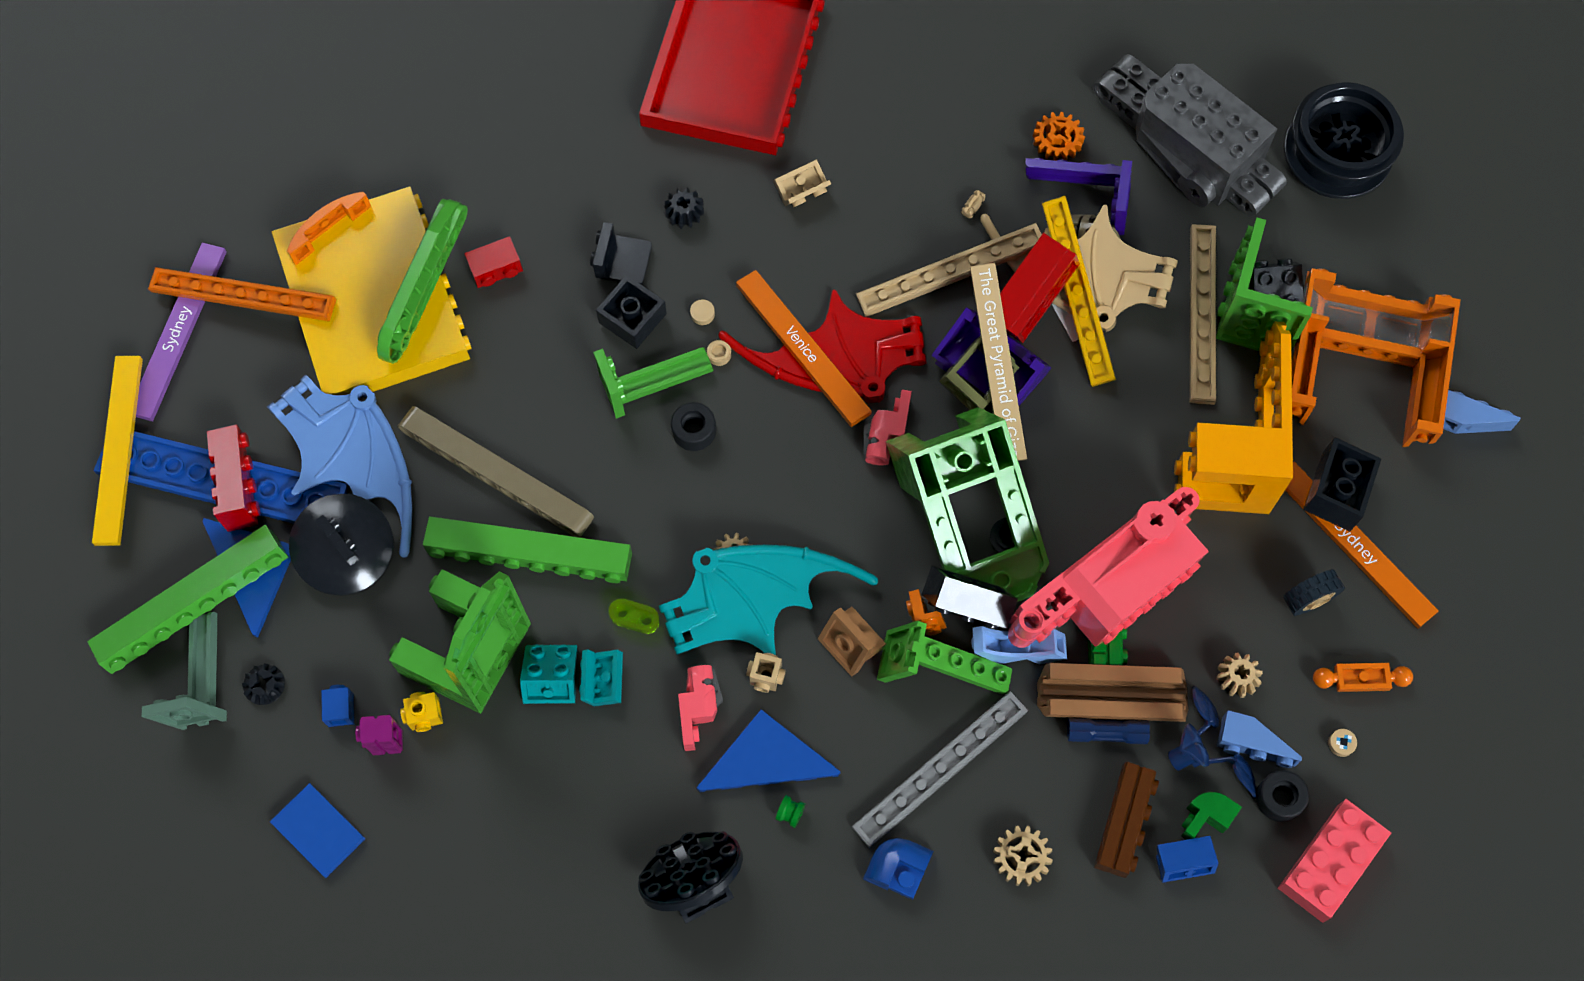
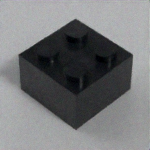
[596,275,667,349]

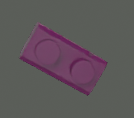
[355,715,403,755]

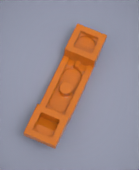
[287,192,371,265]

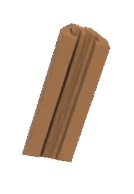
[1037,663,1188,722]

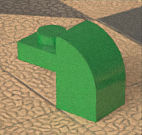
[1181,792,1242,840]

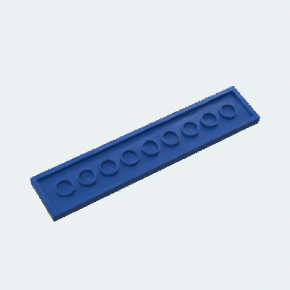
[93,431,350,524]

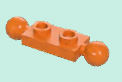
[1313,663,1413,692]

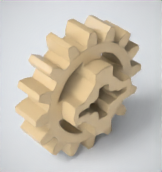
[993,826,1053,886]

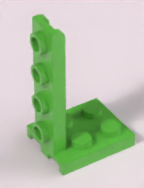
[593,347,713,419]
[877,621,1012,694]

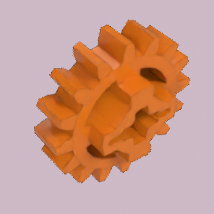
[1033,112,1085,161]

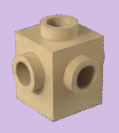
[746,652,786,693]

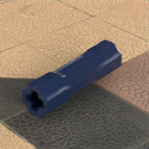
[1067,717,1150,744]

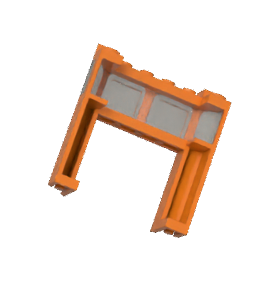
[1292,268,1461,447]

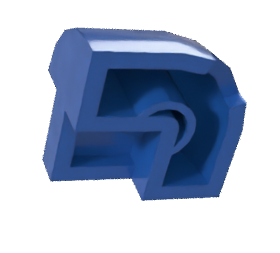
[863,838,934,900]

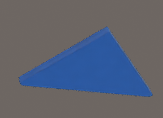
[202,518,291,638]
[697,710,841,792]

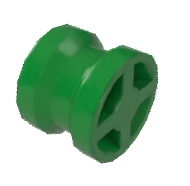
[775,795,806,828]

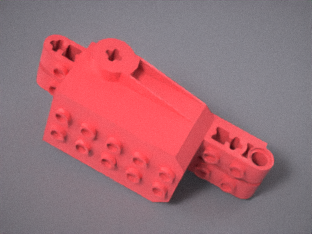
[1008,487,1209,648]

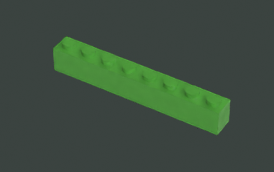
[423,516,632,583]
[87,524,289,674]

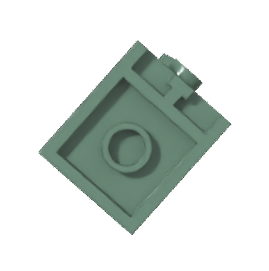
[141,612,227,730]

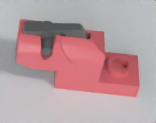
[864,390,912,466]
[678,665,723,751]

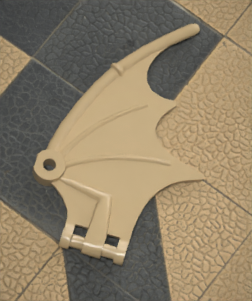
[980,205,1178,332]

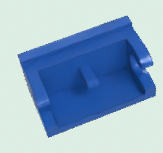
[1156,836,1219,883]

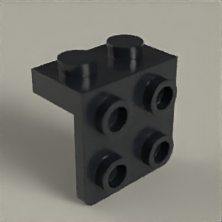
[590,222,652,284]
[1251,258,1303,302]

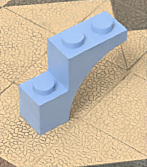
[971,626,1067,665]

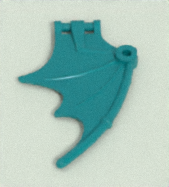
[658,545,878,655]

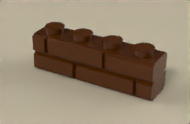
[1094,762,1159,878]

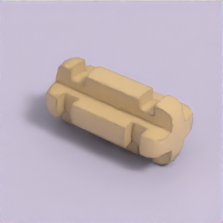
[961,190,985,219]

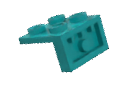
[520,644,578,704]

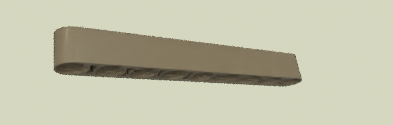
[397,406,594,538]

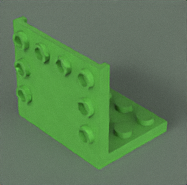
[1216,217,1313,351]

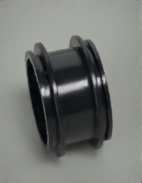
[1284,82,1404,199]

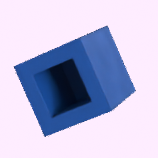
[321,685,354,727]

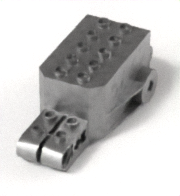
[1093,54,1287,217]

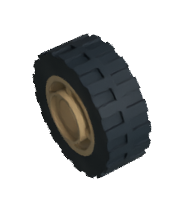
[1283,569,1345,616]

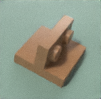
[818,607,886,677]

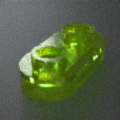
[609,599,660,634]

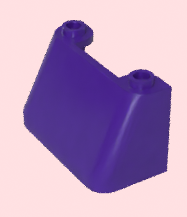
[931,307,1052,406]

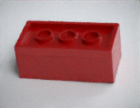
[1000,233,1080,344]

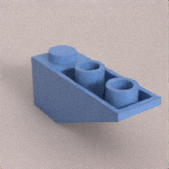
[1443,390,1520,434]
[1217,711,1302,768]

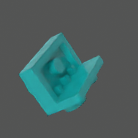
[579,649,623,706]

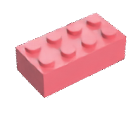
[1278,799,1391,923]

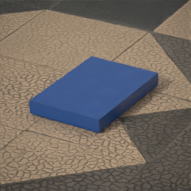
[270,783,365,878]

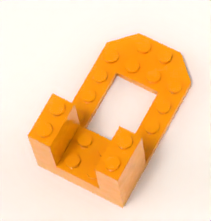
[1174,321,1293,514]

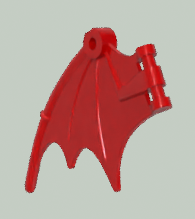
[718,290,927,403]

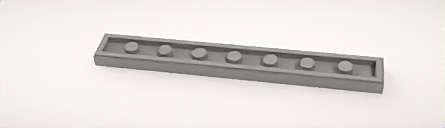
[852,691,1028,848]

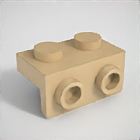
[773,159,831,207]

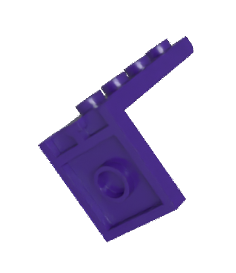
[1026,158,1132,235]

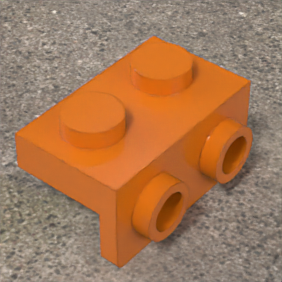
[906,589,947,636]

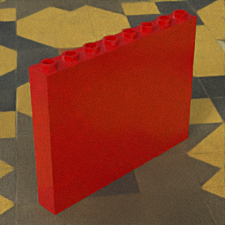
[639,0,825,156]

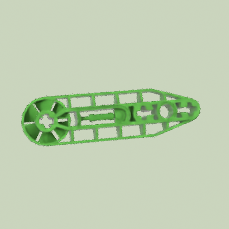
[377,199,468,364]

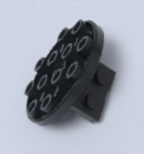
[289,494,394,596]
[638,831,743,924]

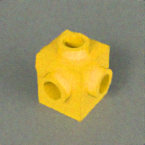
[400,692,443,732]

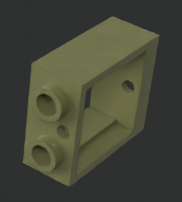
[939,336,1019,410]

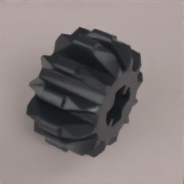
[664,187,704,229]

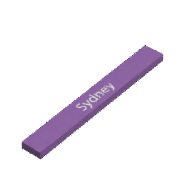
[136,242,227,422]

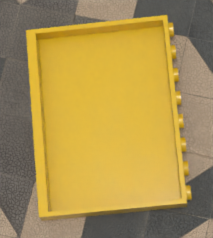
[272,187,472,395]

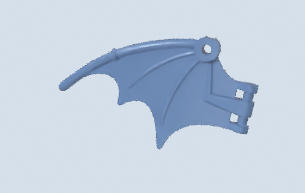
[267,375,412,557]

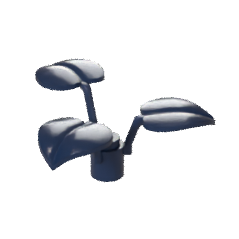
[1168,686,1256,799]

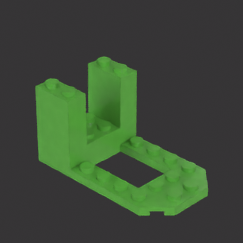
[886,407,1049,602]
[389,569,531,714]

